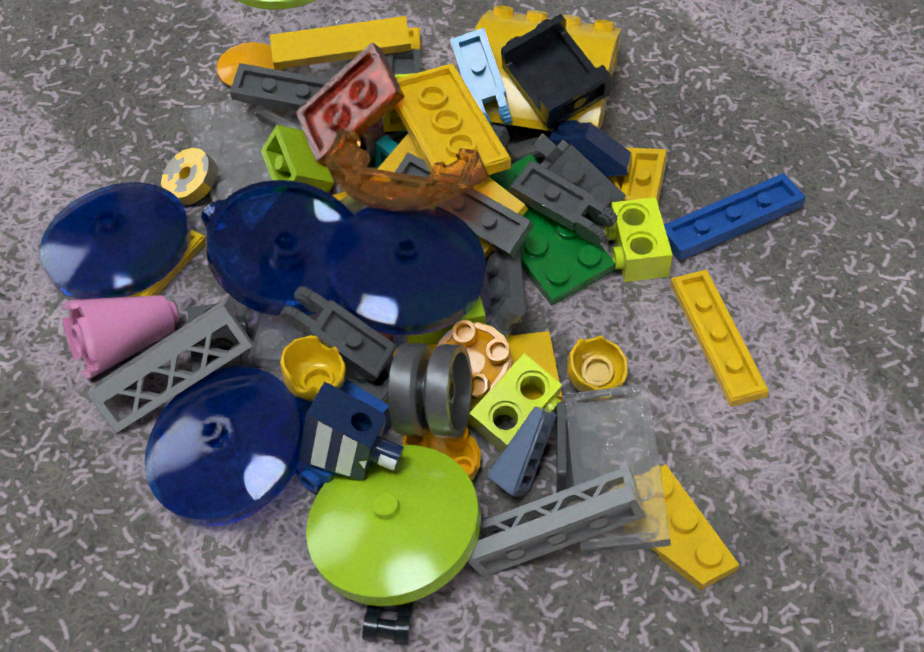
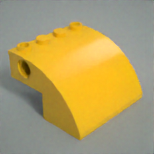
[461,5,622,131]

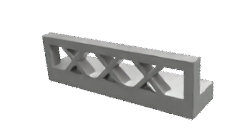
[87,297,253,433]
[467,466,647,576]

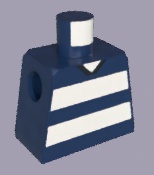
[298,382,404,480]

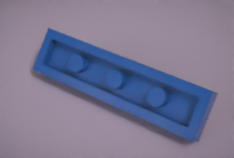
[664,173,806,261]

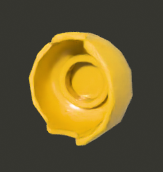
[280,335,347,402]
[567,335,628,397]

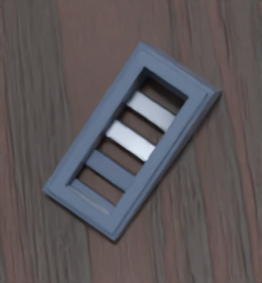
[488,406,557,497]

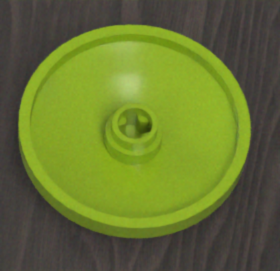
[306,445,481,606]

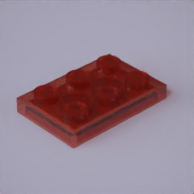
[296,42,405,167]

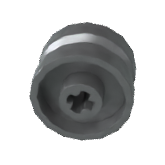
[388,343,472,438]

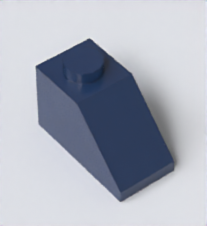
[550,120,632,177]

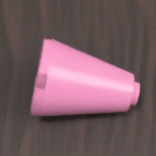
[62,295,179,379]

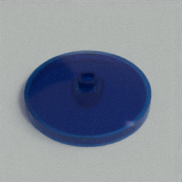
[206,180,365,317]
[40,182,191,299]
[325,200,486,335]
[145,367,305,526]

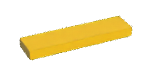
[270,16,411,70]
[670,269,769,407]

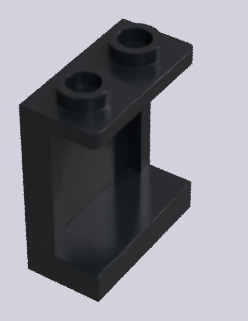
[501,14,611,130]

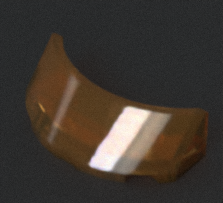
[325,129,489,211]

